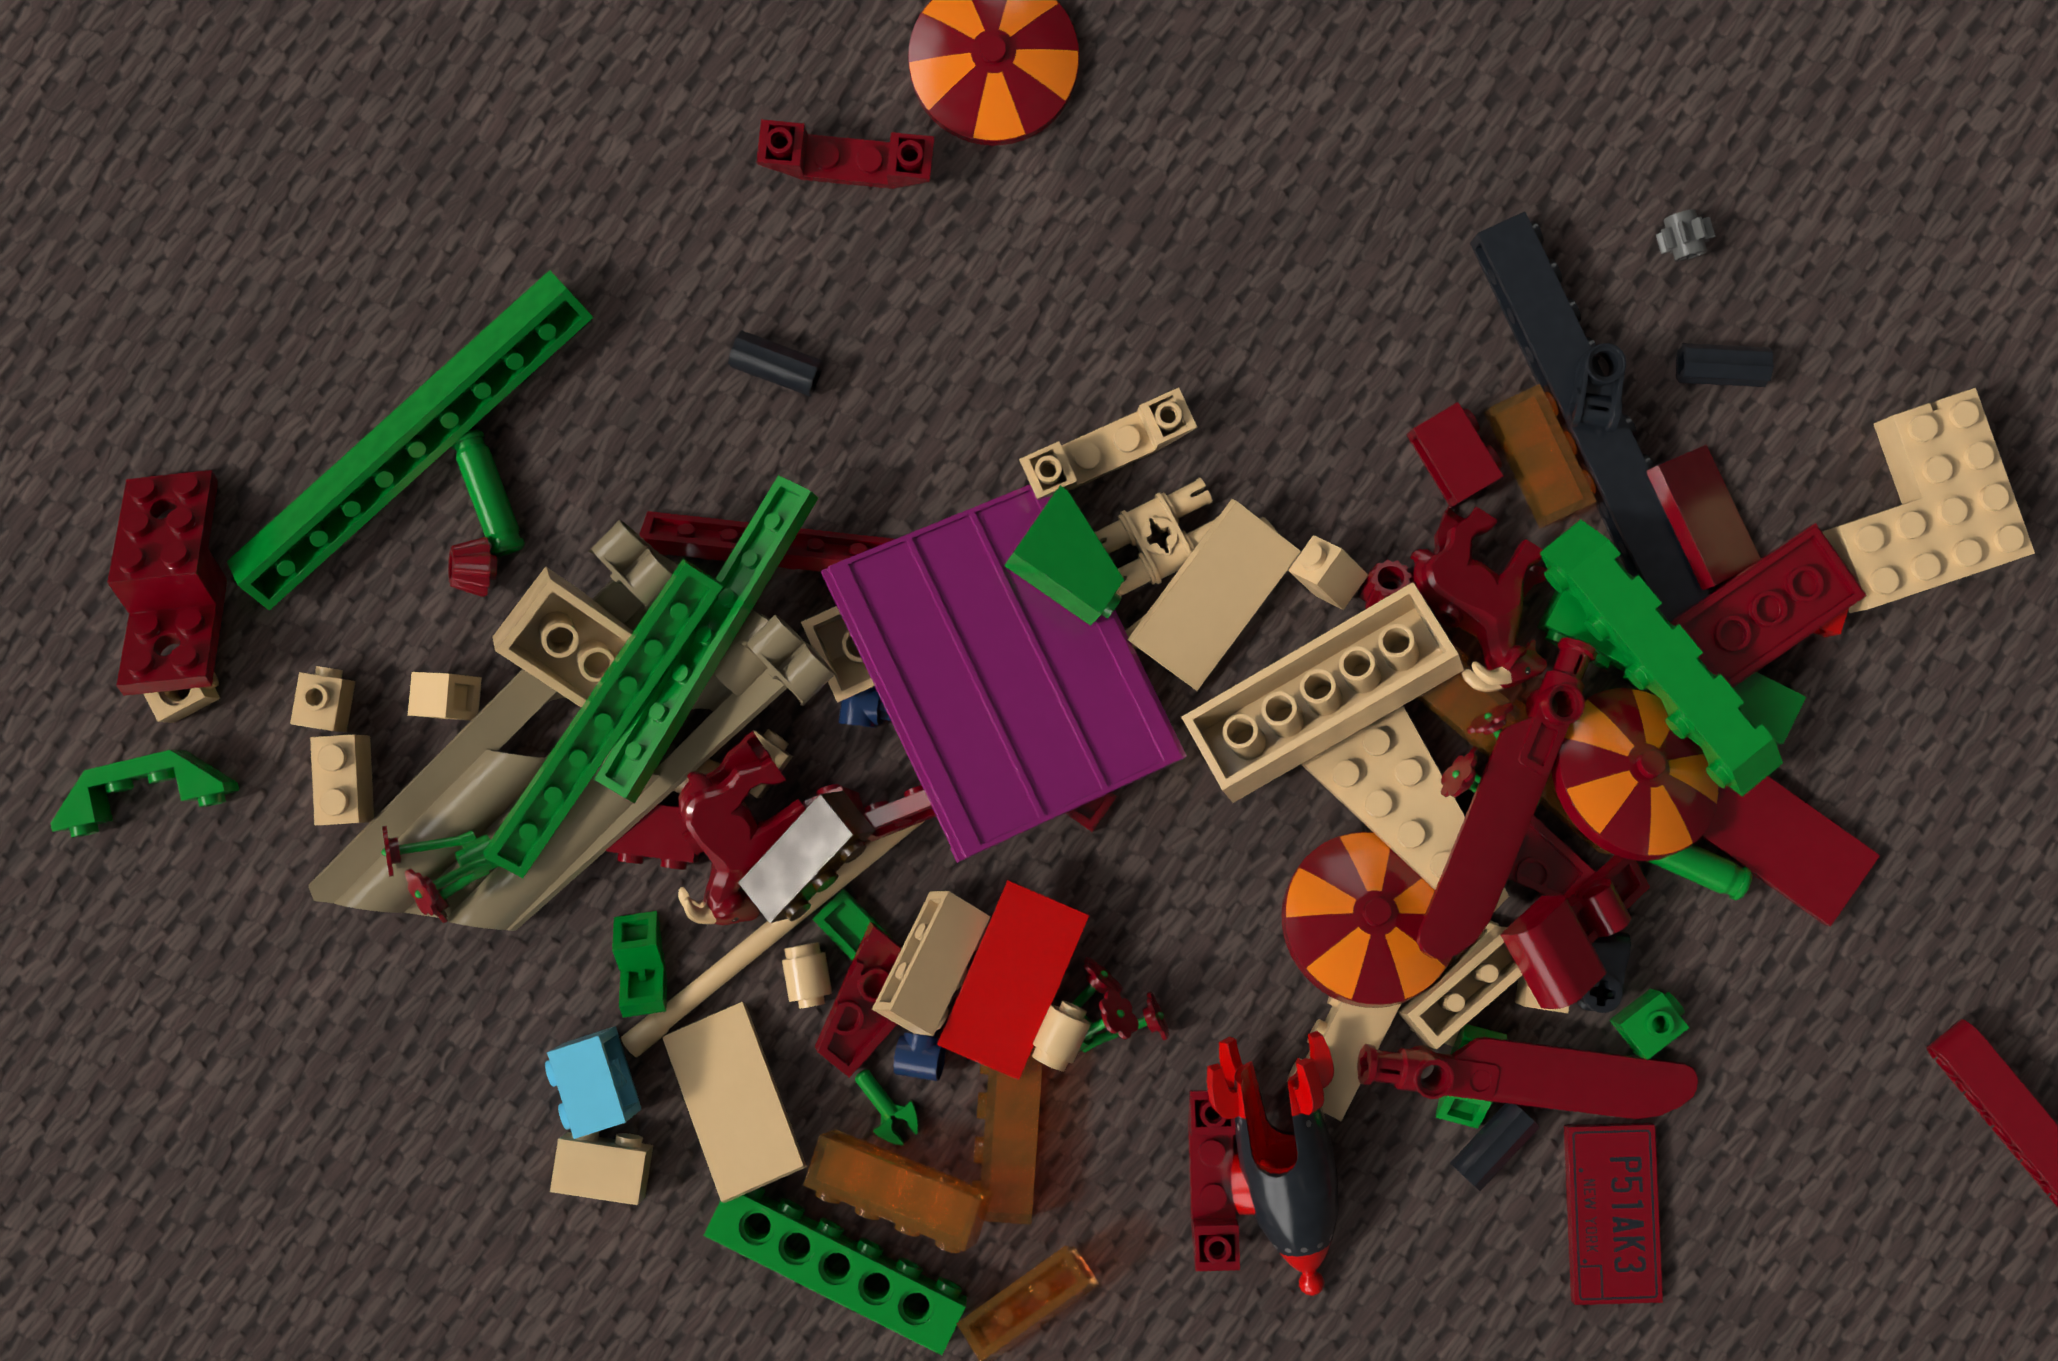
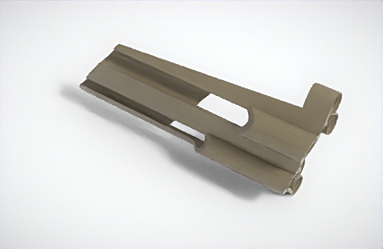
[309,520,835,931]

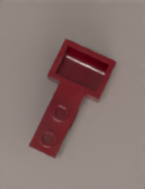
[1500,855,1650,1009]

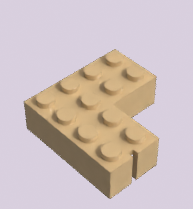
[1822,388,2035,613]

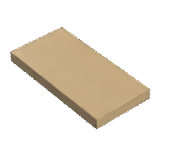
[1127,499,1301,691]
[662,1002,807,1203]

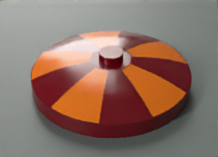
[908,0,1079,146]
[1551,688,1719,861]
[1281,832,1452,1008]

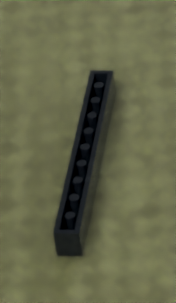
[1470,211,1713,621]

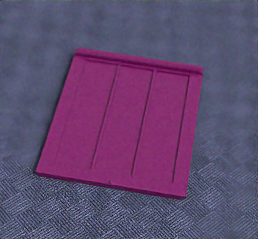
[821,484,1187,863]

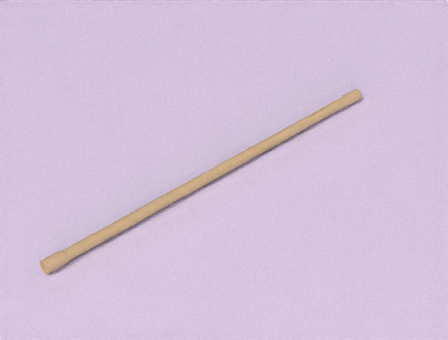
[621,517,1277,1057]

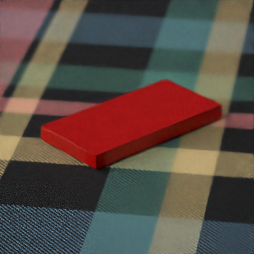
[937,880,1089,1080]

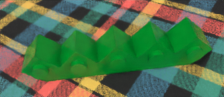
[1540,519,1783,797]

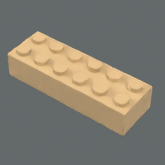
[1182,582,1464,803]

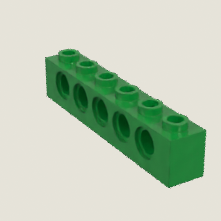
[703,1187,967,1355]

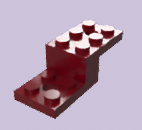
[107,470,227,696]

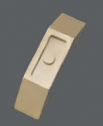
[1019,387,1197,500]

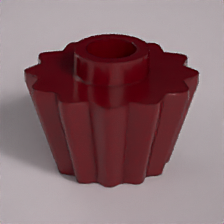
[448,537,497,597]
[1359,560,1414,609]

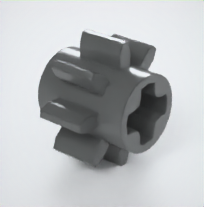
[1656,209,1715,262]

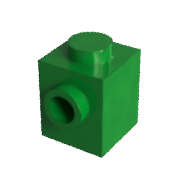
[1609,988,1689,1060]

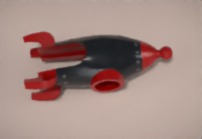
[1207,1031,1339,1296]

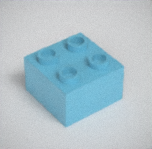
[545,1026,641,1139]

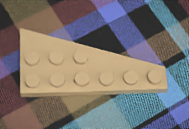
[1301,706,1509,912]

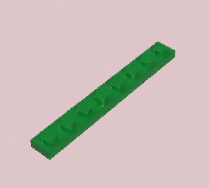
[594,475,819,803]
[483,559,723,878]

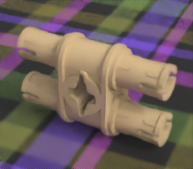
[1094,478,1219,596]

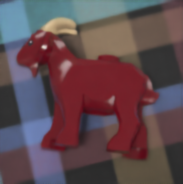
[1410,507,1547,692]
[678,731,806,925]

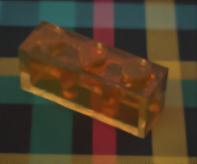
[1484,384,1596,529]
[956,1245,1100,1361]

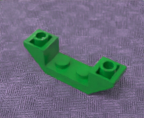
[50,750,239,838]

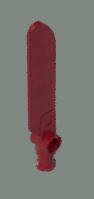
[1417,638,1598,960]
[1357,1037,1698,1119]

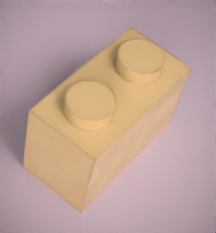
[310,735,374,826]
[550,1131,653,1205]

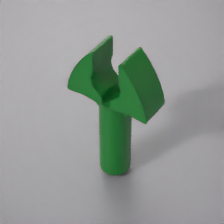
[855,1069,918,1146]

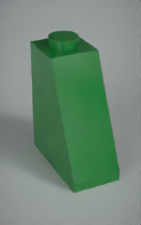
[1004,485,1124,626]

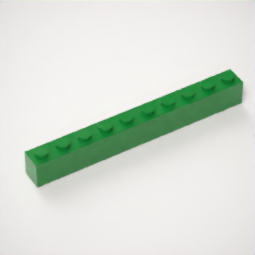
[227,270,594,610]

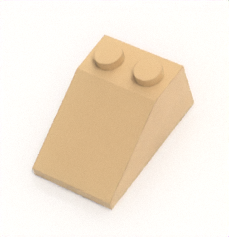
[493,567,633,707]

